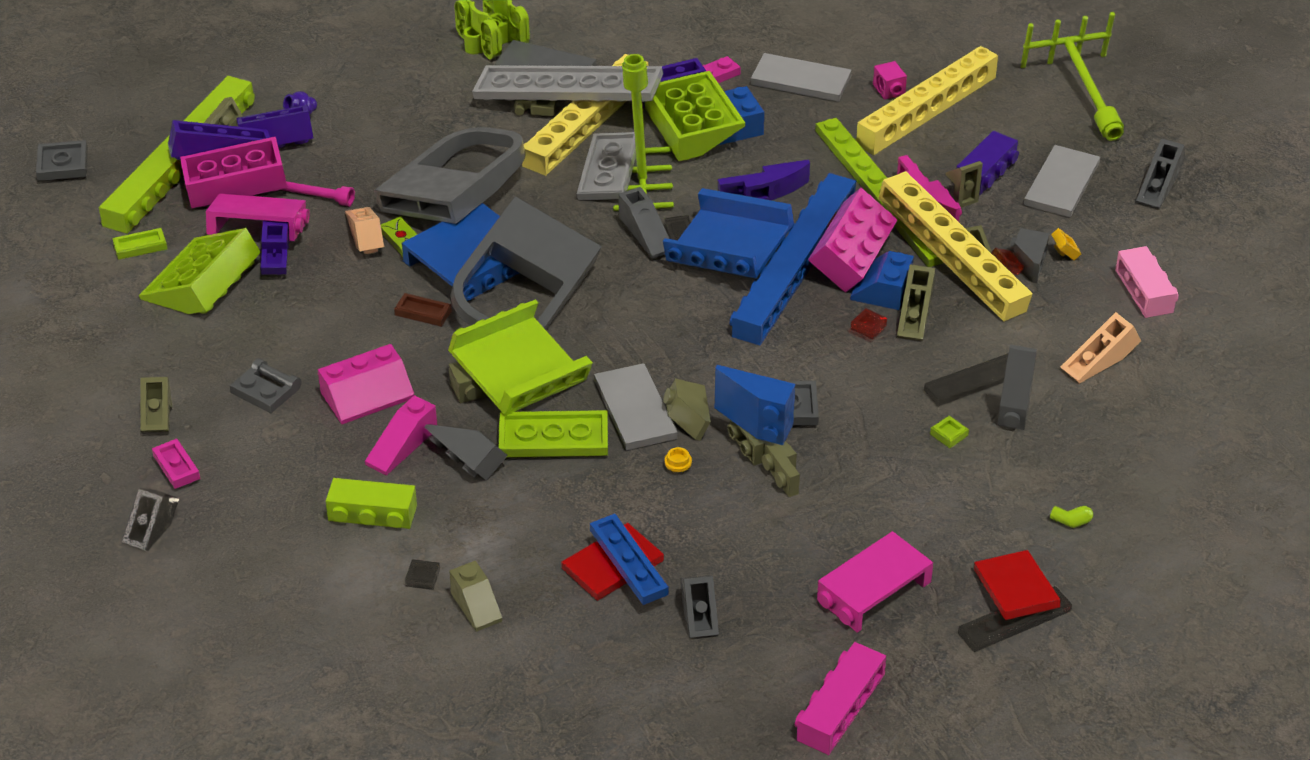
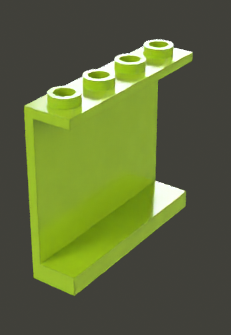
[448,299,593,415]

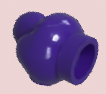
[283,91,317,115]

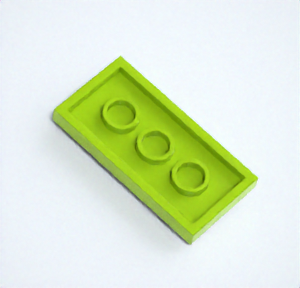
[499,410,608,457]

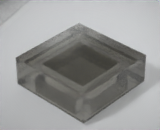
[405,559,440,590]

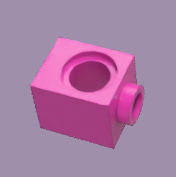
[873,61,907,100]

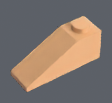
[345,207,384,254]
[1061,312,1141,384]

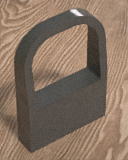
[374,127,526,224]
[451,197,602,330]

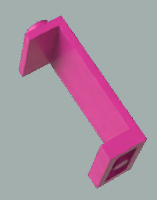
[206,194,310,241]
[817,531,933,633]

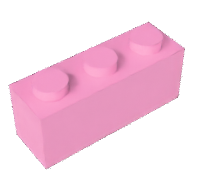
[1115,246,1178,318]

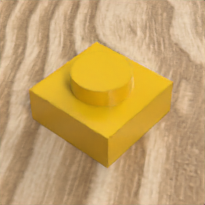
[1051,228,1081,260]

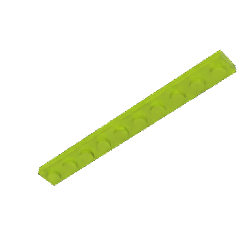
[815,118,944,267]

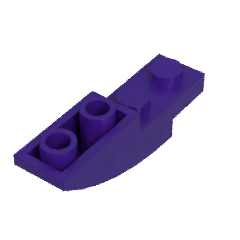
[718,159,810,201]
[261,220,289,274]

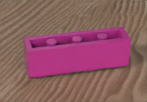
[795,642,886,755]

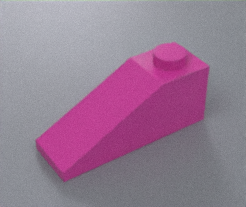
[365,395,437,476]

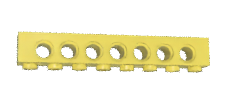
[856,46,998,155]
[522,54,648,176]
[878,171,1033,321]

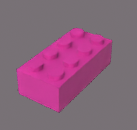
[180,137,288,208]
[808,188,897,293]

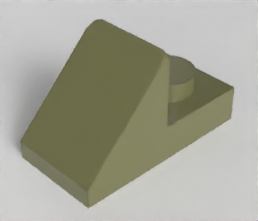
[945,161,983,208]
[140,377,172,432]

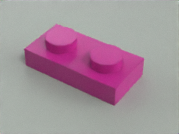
[703,56,741,83]
[152,439,200,489]

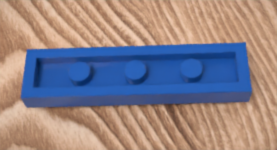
[590,514,669,605]

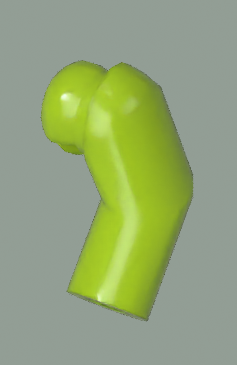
[1050,506,1093,528]

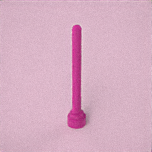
[280,181,355,207]

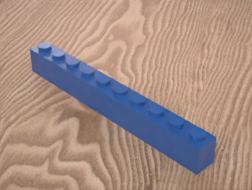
[729,173,856,346]

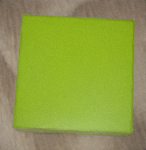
[930,416,969,448]

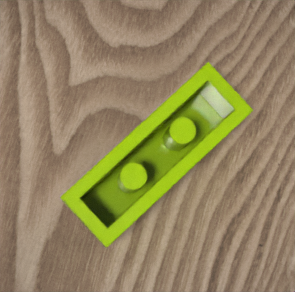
[326,478,417,529]

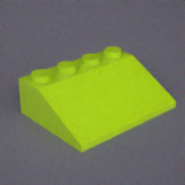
[645,71,745,161]
[139,228,261,314]

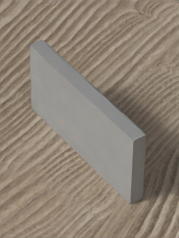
[751,53,852,102]
[576,132,636,200]
[1024,145,1100,217]
[594,363,677,450]

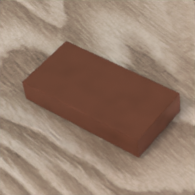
[394,293,452,327]

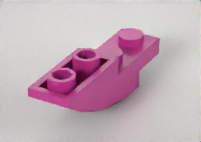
[897,155,962,222]

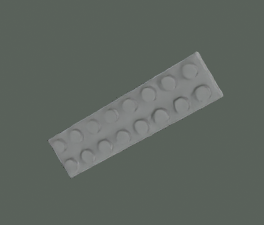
[472,65,663,102]

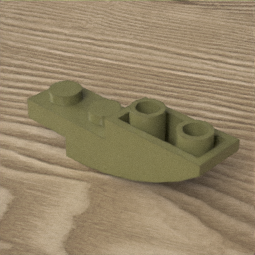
[727,420,800,497]

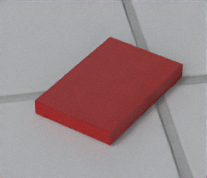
[561,523,664,601]
[974,550,1060,620]

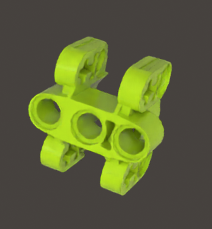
[454,0,530,59]

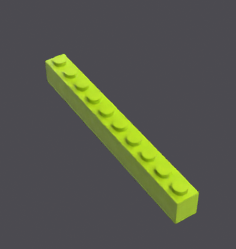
[99,76,255,234]

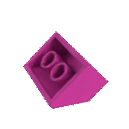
[318,344,415,424]

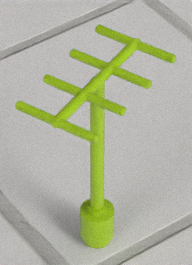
[1020,12,1124,141]
[613,54,674,211]

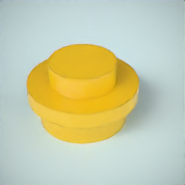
[665,447,692,472]

